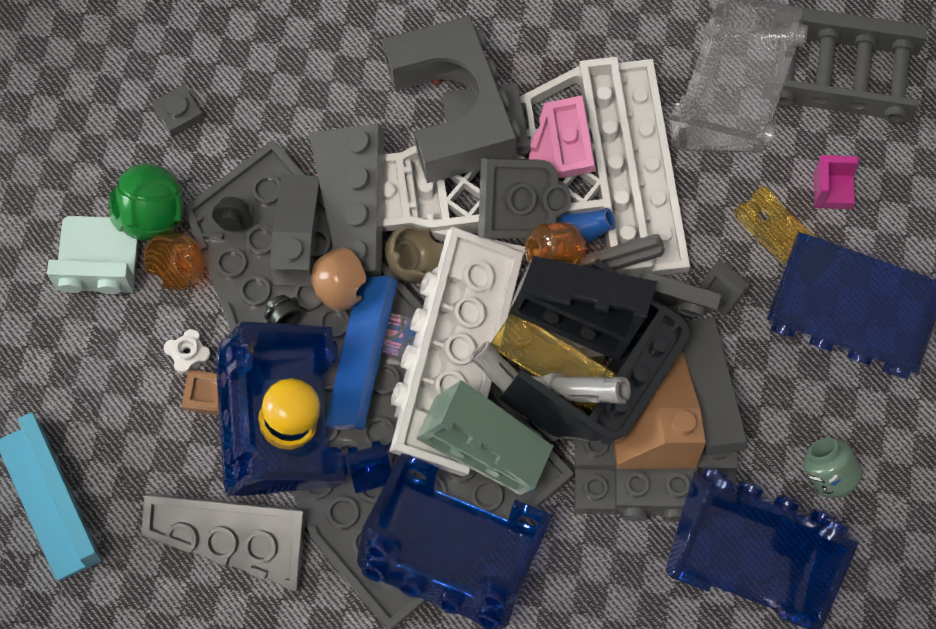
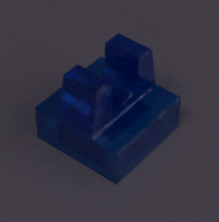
[346,440,395,493]

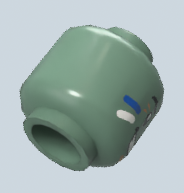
[803,438,862,498]

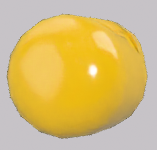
[258,378,321,450]

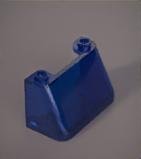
[216,322,348,496]

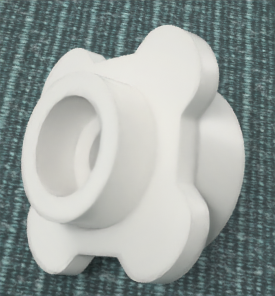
[164,329,210,373]

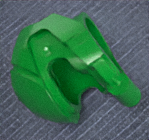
[108,163,184,240]

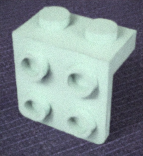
[47,216,138,294]

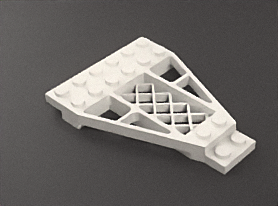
[382,57,690,276]

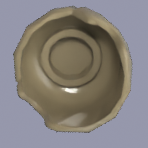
[384,226,444,284]

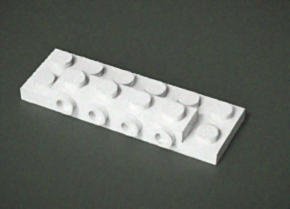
[389,227,523,476]

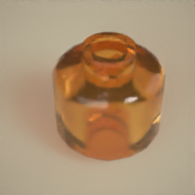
[525,222,586,265]

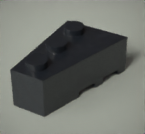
[508,255,658,361]

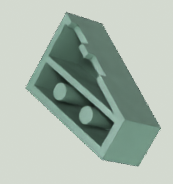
[416,380,553,495]

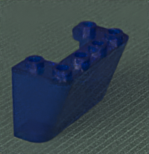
[764,232,936,380]
[357,453,553,629]
[665,466,859,629]

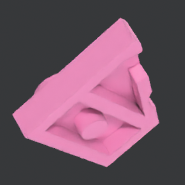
[528,95,596,179]

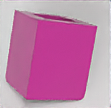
[813,155,859,209]

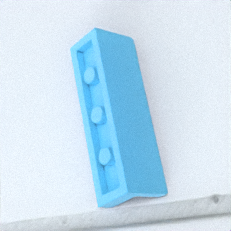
[0,412,102,581]

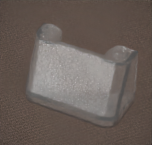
[670,0,809,153]

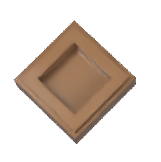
[181,370,229,416]

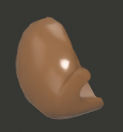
[311,246,366,312]

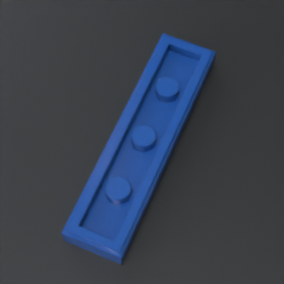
[325,276,398,430]

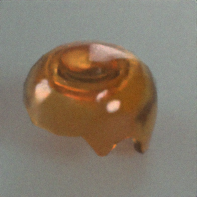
[143,232,205,291]

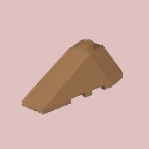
[613,350,706,469]

